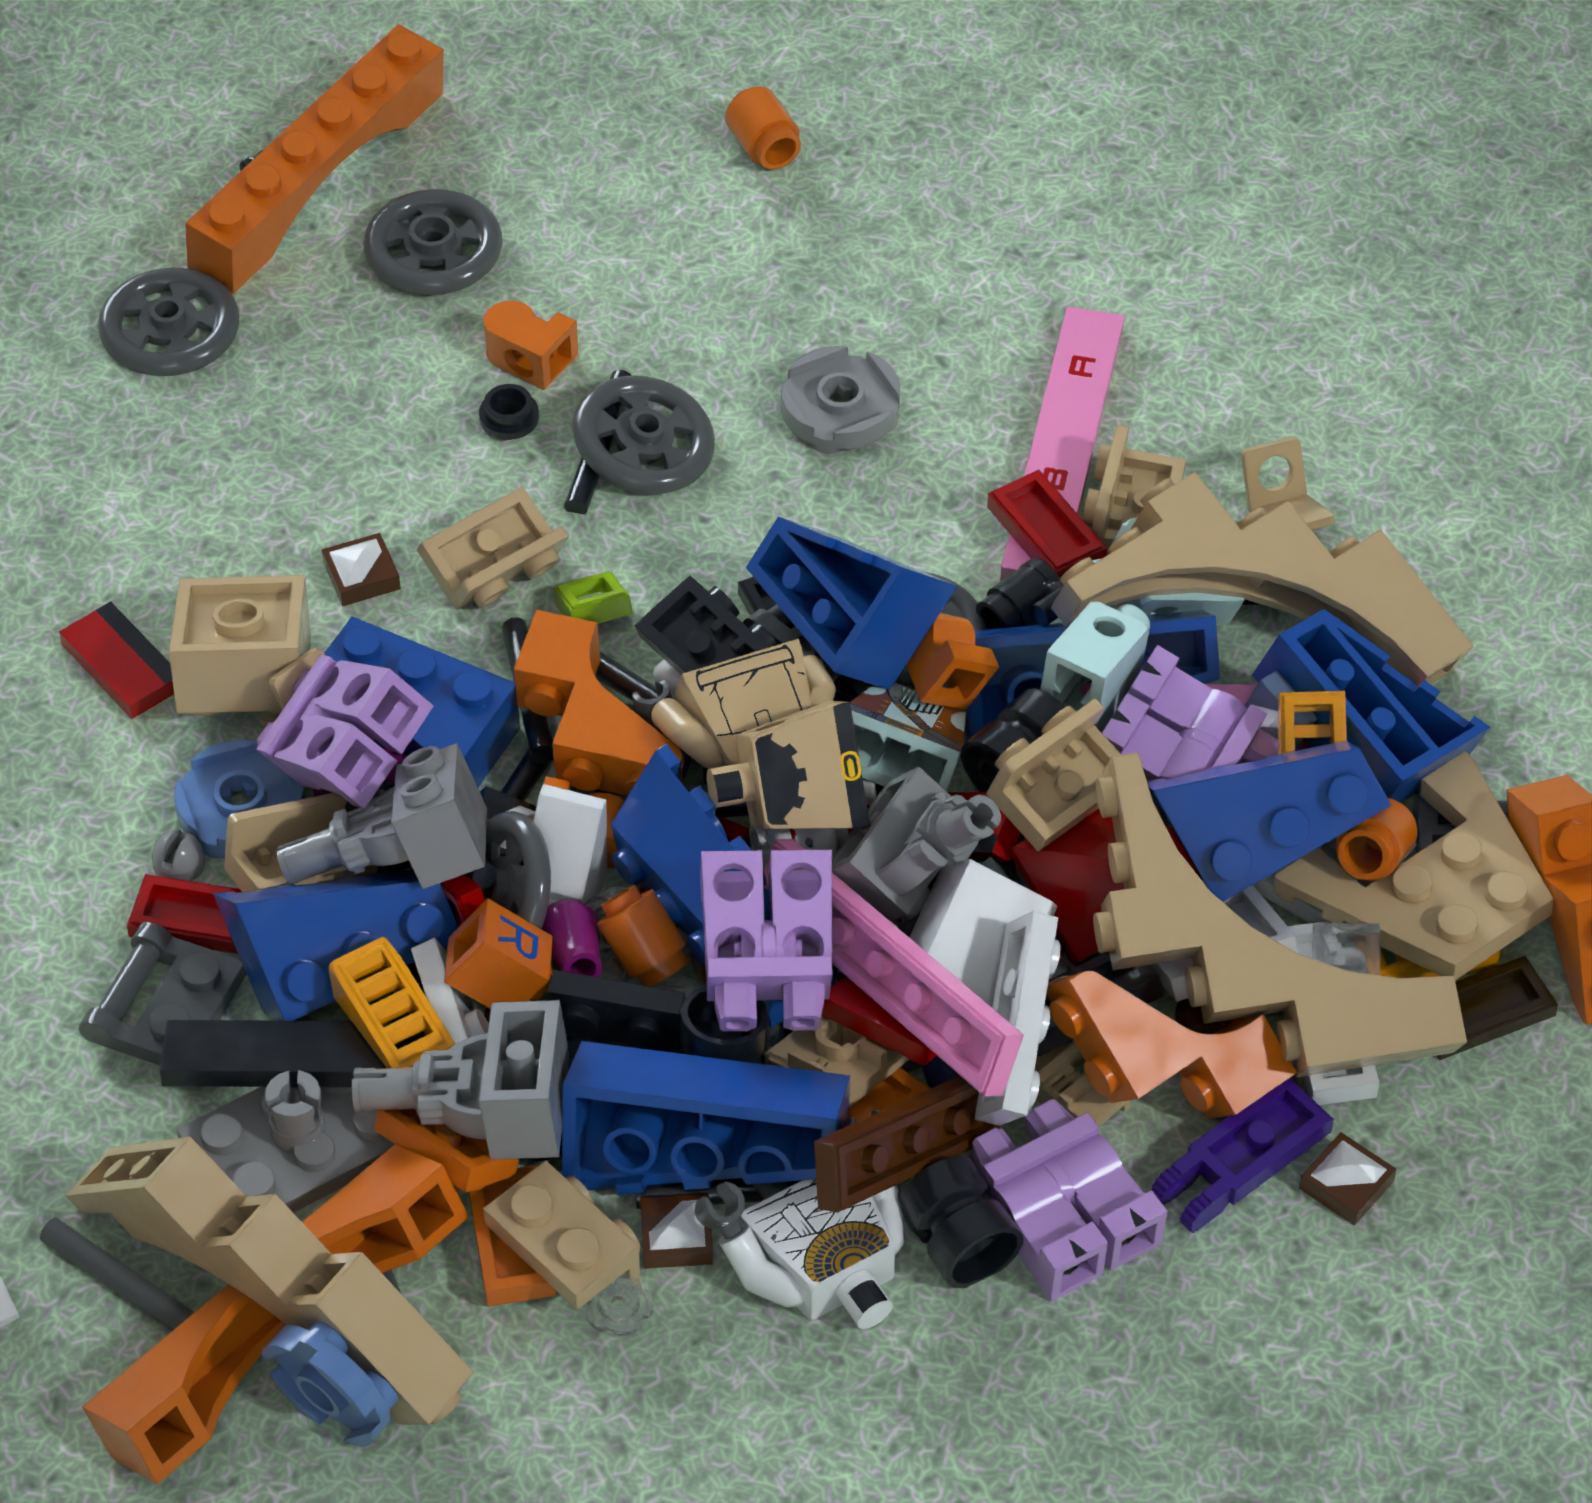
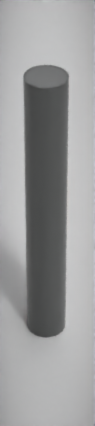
[40,1218,194,1331]

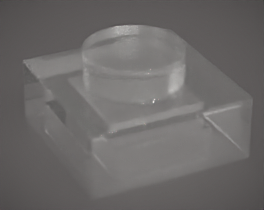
[1312,923,1381,975]

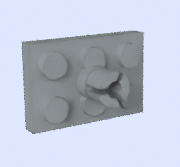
[176,1070,395,1213]

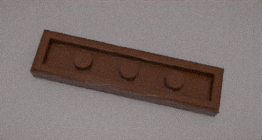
[814,1076,1000,1213]

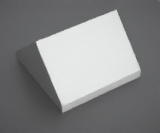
[909,859,1058,1007]

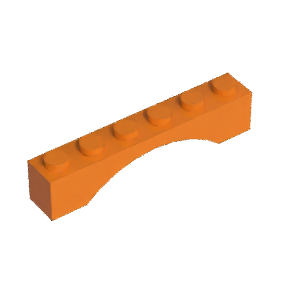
[185,24,444,294]
[82,1144,469,1485]

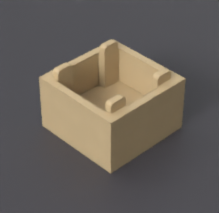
[169,575,311,716]

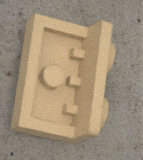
[1083,425,1186,555]
[417,486,569,610]
[986,698,1121,852]
[224,793,378,892]
[483,1160,641,1310]

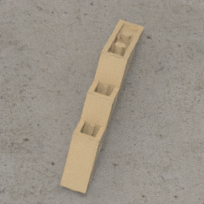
[65,1137,474,1425]

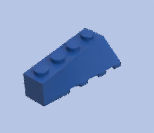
[964,610,1220,738]
[611,744,835,1028]
[562,1041,850,1195]

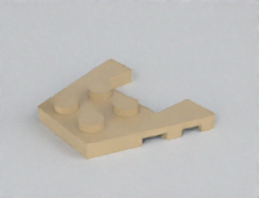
[1273,751,1554,980]

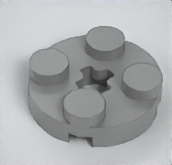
[781,346,900,454]

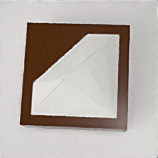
[322,533,401,607]
[1299,1132,1397,1226]
[640,1194,713,1269]

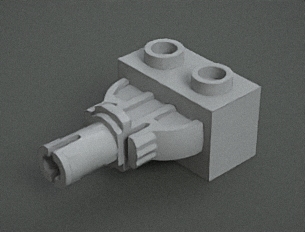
[277,743,487,889]
[832,767,1001,922]
[352,1000,570,1159]

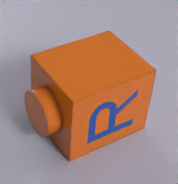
[444,898,554,1009]

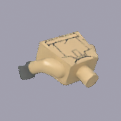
[632,639,836,769]

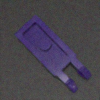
[1150,1078,1334,1233]

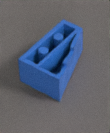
[746,516,957,690]
[1252,609,1491,803]
[324,616,520,788]
[1147,741,1391,902]
[213,870,458,1021]

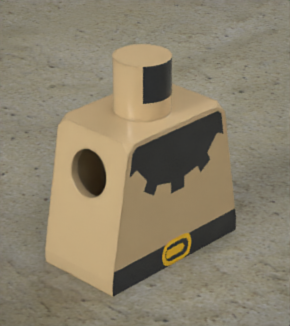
[707,701,870,829]

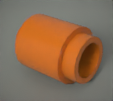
[725,86,801,169]
[1336,798,1417,880]
[597,885,689,987]

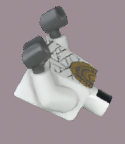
[694,1109,904,1329]

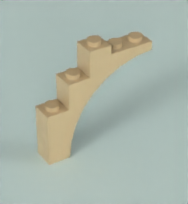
[1051,472,1474,685]
[1093,752,1467,1077]

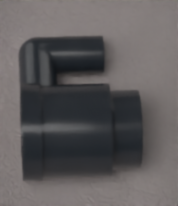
[976,558,1064,630]

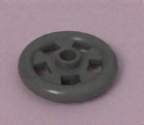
[363,189,503,295]
[98,267,239,376]
[573,375,715,494]
[482,811,551,929]

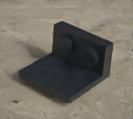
[634,575,778,675]
[547,970,685,1069]

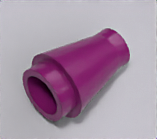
[542,899,602,978]

